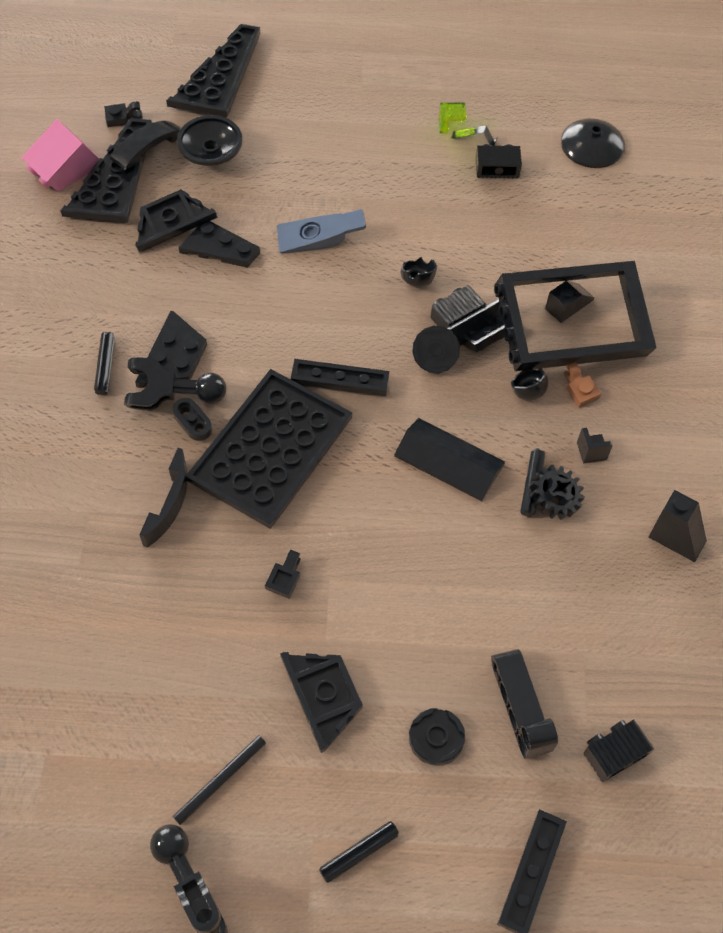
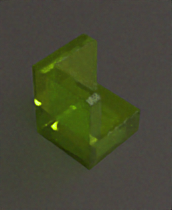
[438,102,467,133]

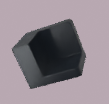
[577,428,613,464]

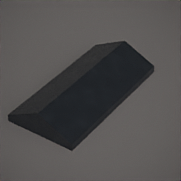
[394,418,505,502]

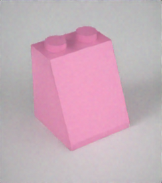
[22,119,100,192]

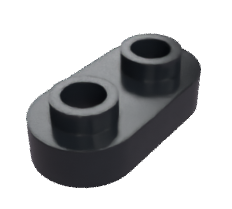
[172,398,212,441]

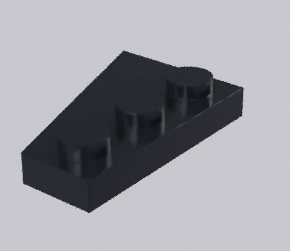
[178,221,260,268]

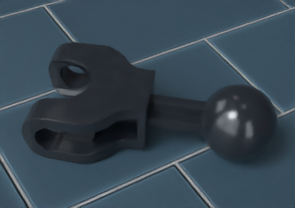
[124,357,227,411]
[150,824,228,933]

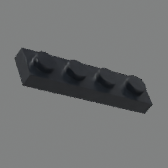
[290,359,390,396]
[497,809,567,933]

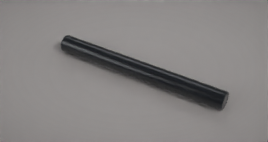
[172,735,266,825]

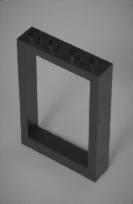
[494,261,657,372]

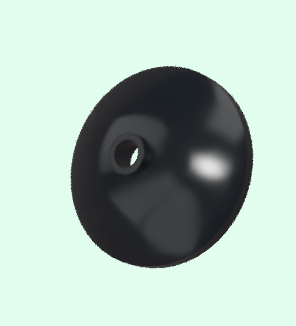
[177,115,242,166]
[561,118,625,168]

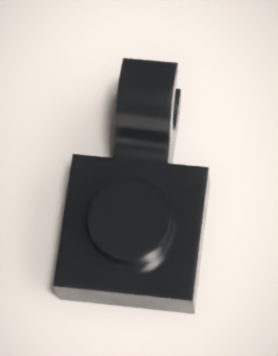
[104,101,143,127]
[265,549,301,599]

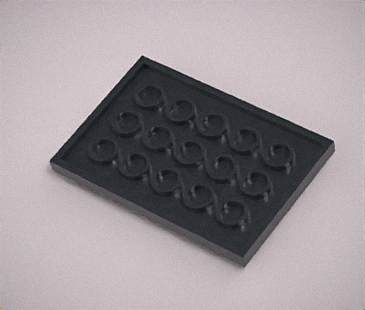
[186,369,352,529]

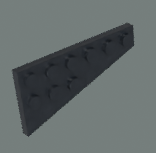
[166,24,261,118]
[60,118,152,223]

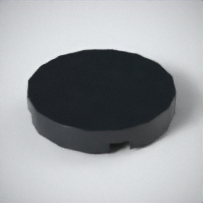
[412,325,460,373]
[409,708,465,765]

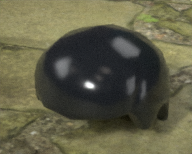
[400,257,437,288]
[511,368,548,401]

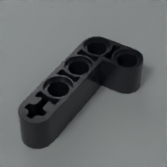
[491,649,558,759]

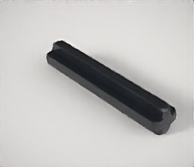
[94,331,115,395]
[520,448,546,517]
[319,821,399,882]

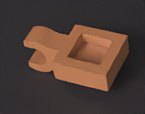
[564,362,601,407]

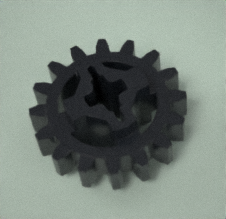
[529,465,585,520]

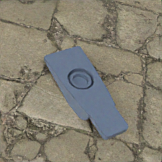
[277,209,366,253]

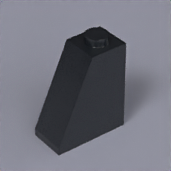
[648,490,707,563]

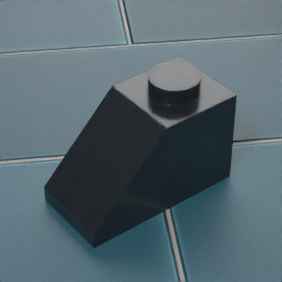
[545,281,595,323]

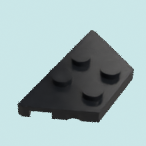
[135,189,218,253]
[135,311,207,388]
[280,652,363,753]

